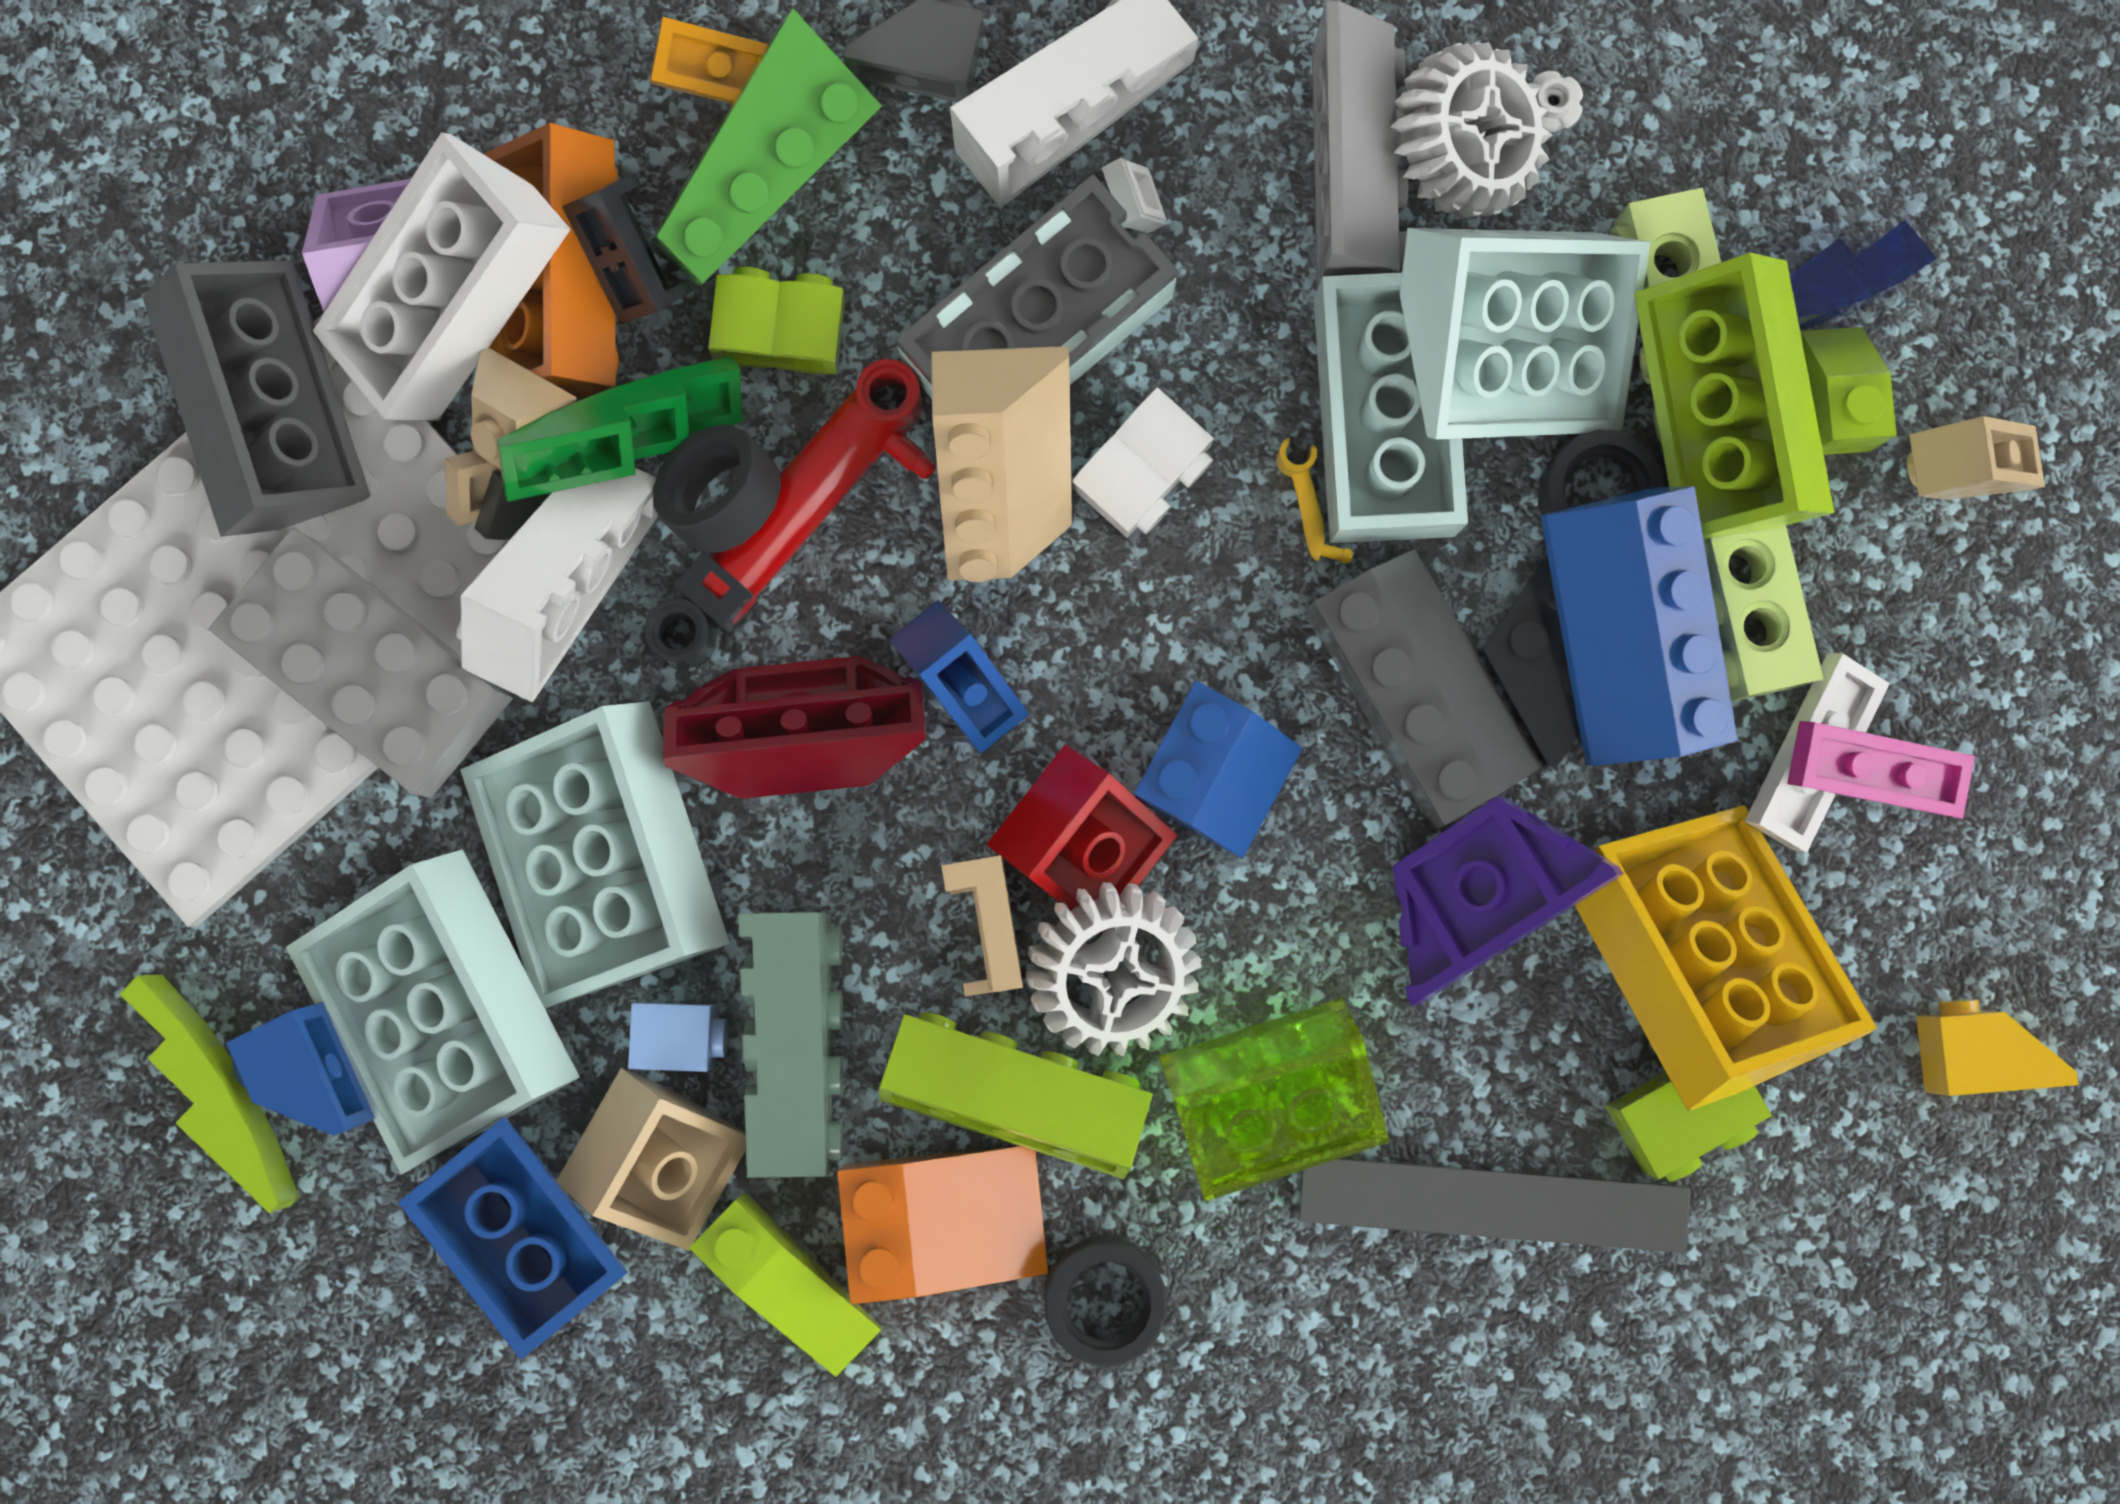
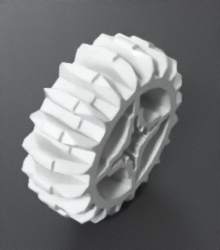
[1390,42,1553,218]
[1026,882,1202,1057]

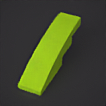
[119,975,299,1213]

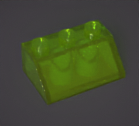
[1158,997,1390,1201]

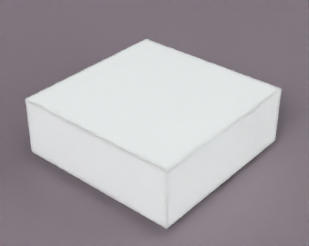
[1102,158,1167,234]

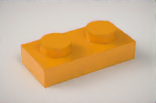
[649,17,768,104]

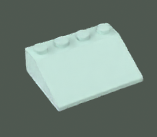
[1400,228,1651,439]
[460,701,730,1009]
[286,849,580,1174]

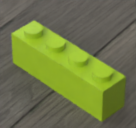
[879,1012,1153,1179]

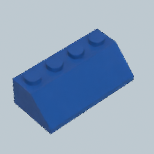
[1540,486,1738,766]

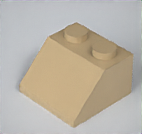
[557,1068,746,1251]

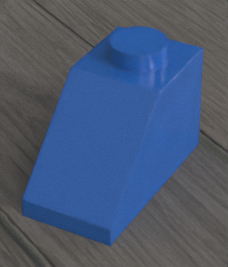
[888,600,1030,754]
[226,1002,375,1136]

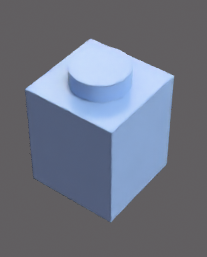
[628,1002,729,1072]

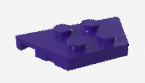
[1393,796,1624,1006]

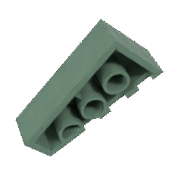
[738,912,844,1178]

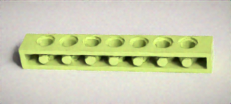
[1610,188,1824,702]

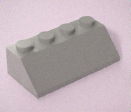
[1312,1,1408,290]

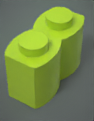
[708,267,846,374]

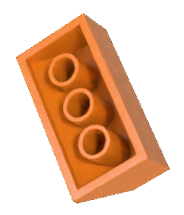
[484,123,619,399]

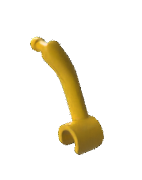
[1276,437,1354,564]

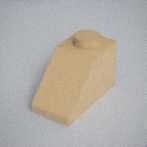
[470,348,576,469]
[1907,416,2045,500]

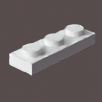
[1744,653,1890,853]

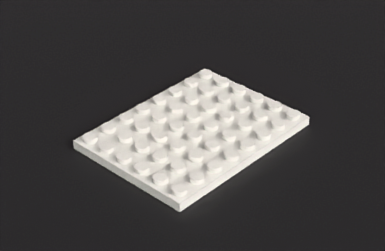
[0,313,509,927]

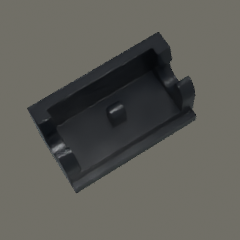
[562,173,692,325]

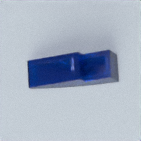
[1790,220,1937,330]

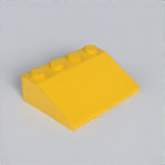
[1575,805,1877,1111]

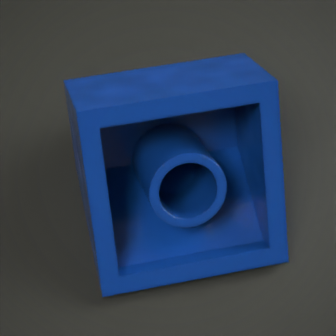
[1133,680,1303,859]

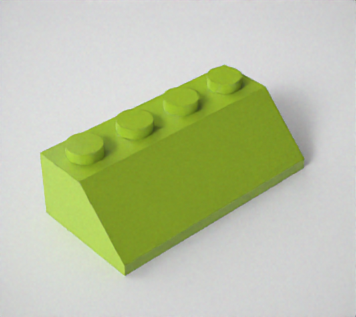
[1634,252,1834,539]

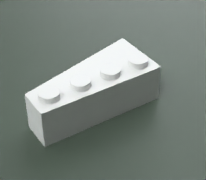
[950,0,1198,208]
[456,468,658,702]

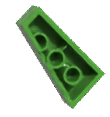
[651,8,882,286]

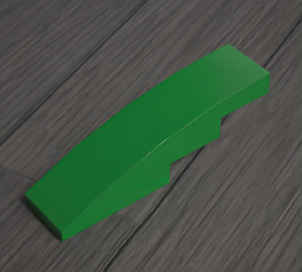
[496,356,743,502]

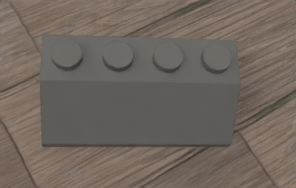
[142,260,371,537]
[1305,549,1543,829]

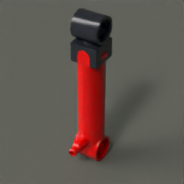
[644,359,936,670]

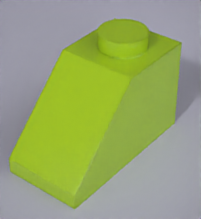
[1800,327,1897,455]

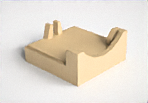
[941,855,1024,997]

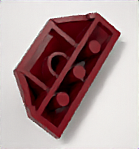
[663,656,926,799]

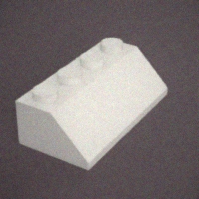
[313,132,571,421]

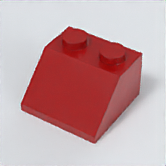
[986,744,1177,935]

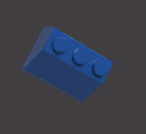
[398,1117,628,1360]

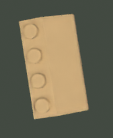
[932,346,1072,582]

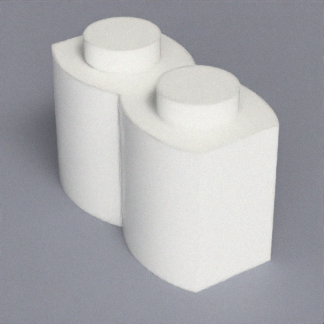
[1071,387,1214,538]

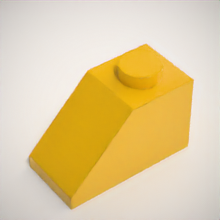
[1916,999,2078,1096]

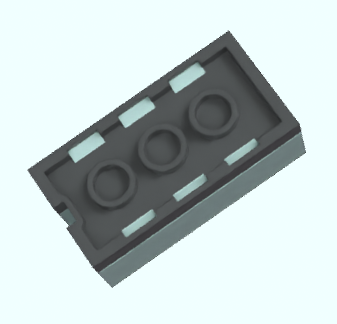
[896,174,1178,399]

